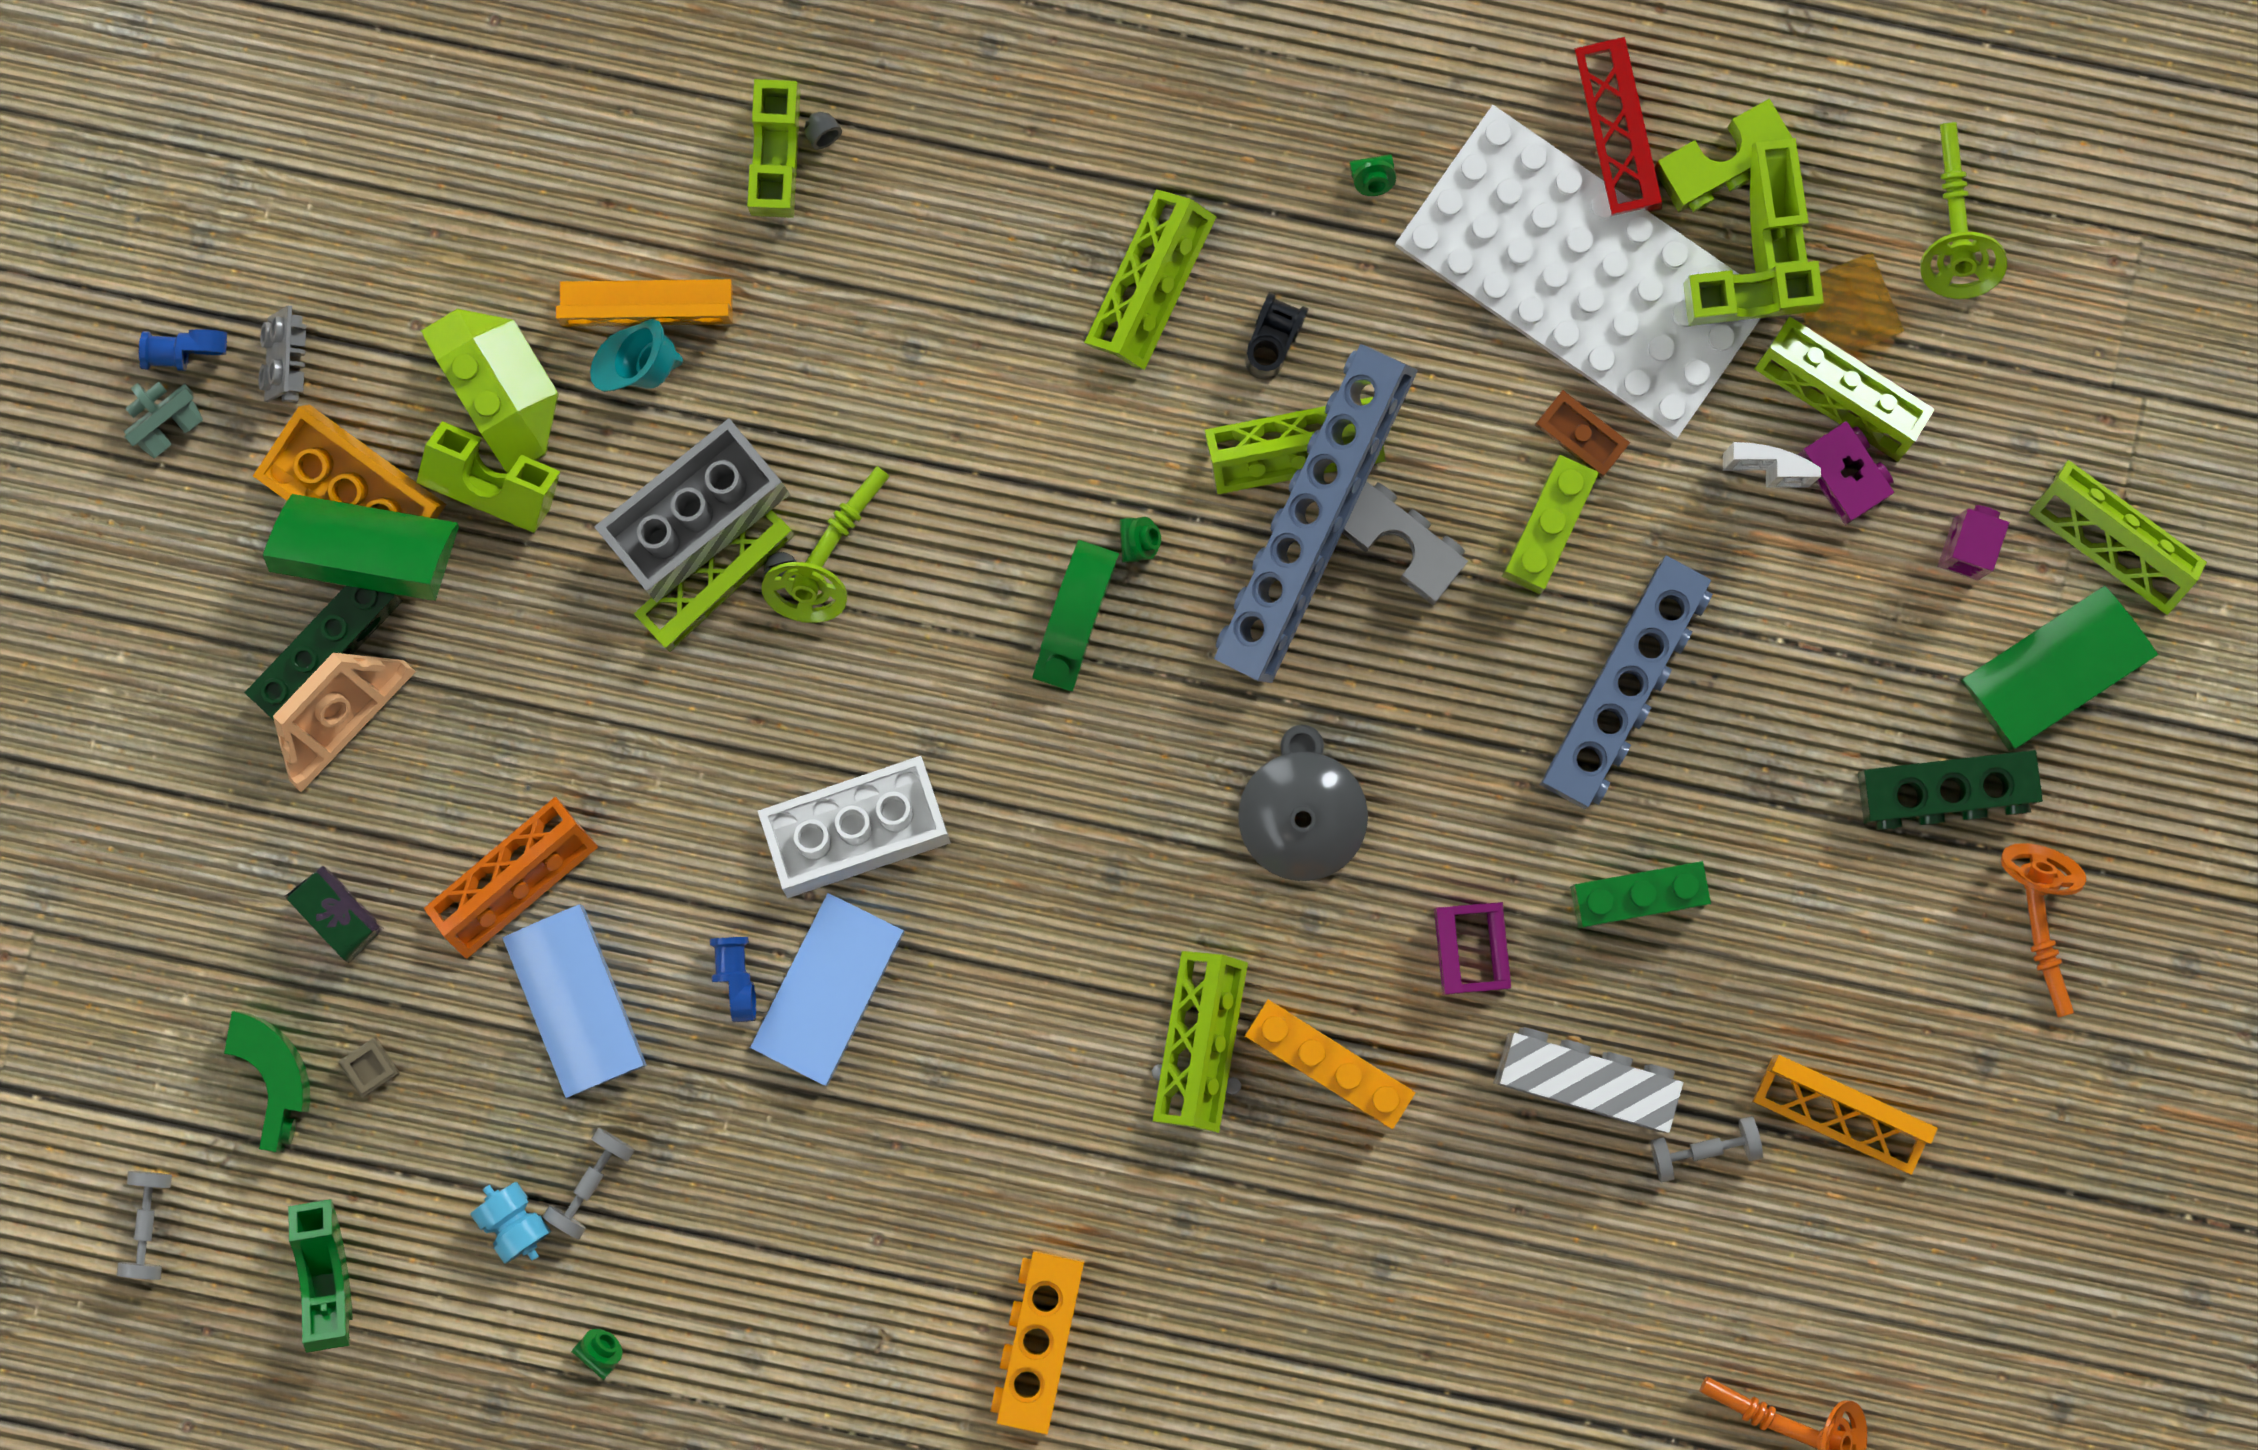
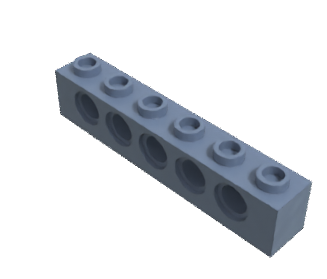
[1539,555,1713,810]

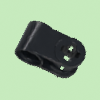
[1245,292,1309,379]

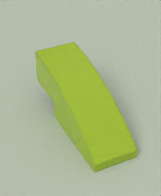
[1750,138,1809,273]

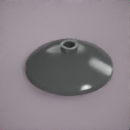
[1238,751,1368,881]

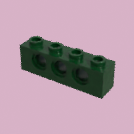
[244,586,403,720]
[1858,750,2043,830]

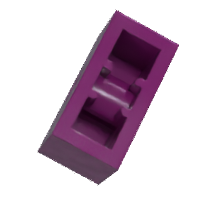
[1798,421,1895,526]
[1937,505,2010,581]

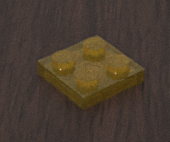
[1802,252,1904,354]

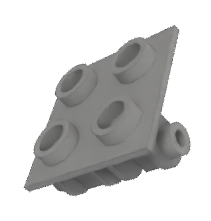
[258,305,307,402]

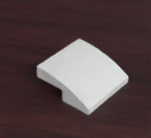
[1723,442,1821,488]

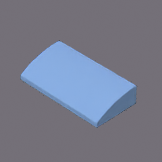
[750,893,905,1086]
[502,904,647,1098]

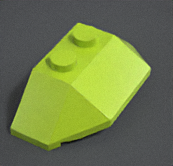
[421,309,559,473]

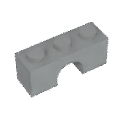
[1342,481,1468,606]

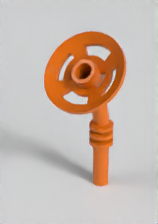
[2001,843,2086,1018]
[1699,1376,1867,1450]

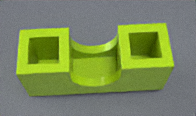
[747,79,801,218]
[1654,98,1792,213]
[1683,261,1824,326]
[416,421,560,533]
[1501,455,1599,595]

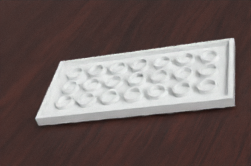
[1395,105,1761,440]

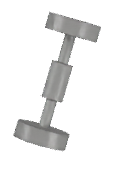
[1650,1116,1763,1183]
[542,1127,635,1239]
[116,1171,172,1280]

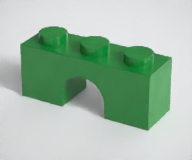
[1570,861,1711,929]

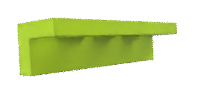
[1084,189,1216,370]
[1754,316,1935,462]
[1205,397,1386,495]
[2029,460,2207,615]
[634,510,795,652]
[1152,951,1248,1133]

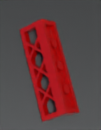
[1574,37,1662,216]

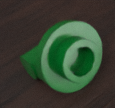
[1349,154,1396,196]
[1120,517,1161,563]
[571,1329,623,1380]

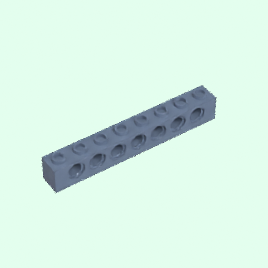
[1214,343,1418,683]

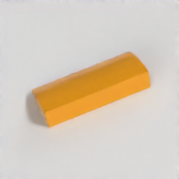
[253,404,447,519]

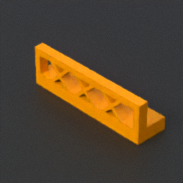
[556,279,733,327]
[1752,1055,1938,1175]

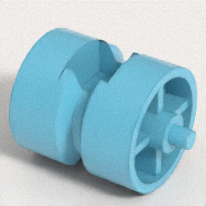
[470,1182,552,1264]

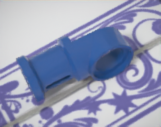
[139,329,227,371]
[710,937,756,1022]

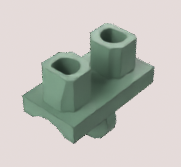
[124,382,203,458]

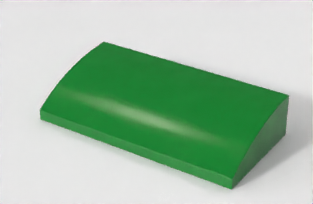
[263,494,459,601]
[1961,585,2159,751]

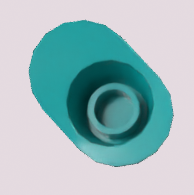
[590,318,683,392]

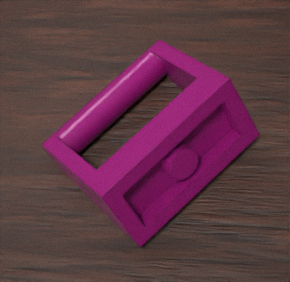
[1434,902,1512,995]

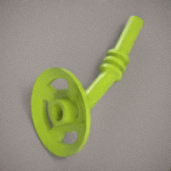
[1920,122,2007,299]
[761,466,890,623]

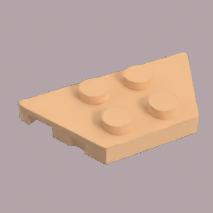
[273,653,416,792]

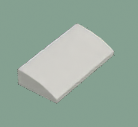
[758,756,951,899]

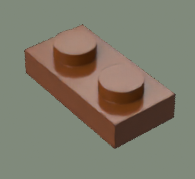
[1535,390,1630,478]

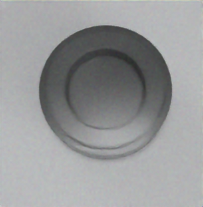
[1280,725,1324,755]

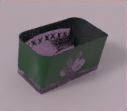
[284,866,384,963]

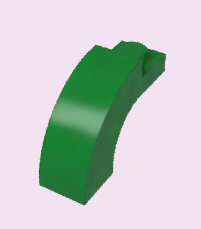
[1032,540,1119,692]
[224,1011,310,1152]
[288,1199,353,1353]

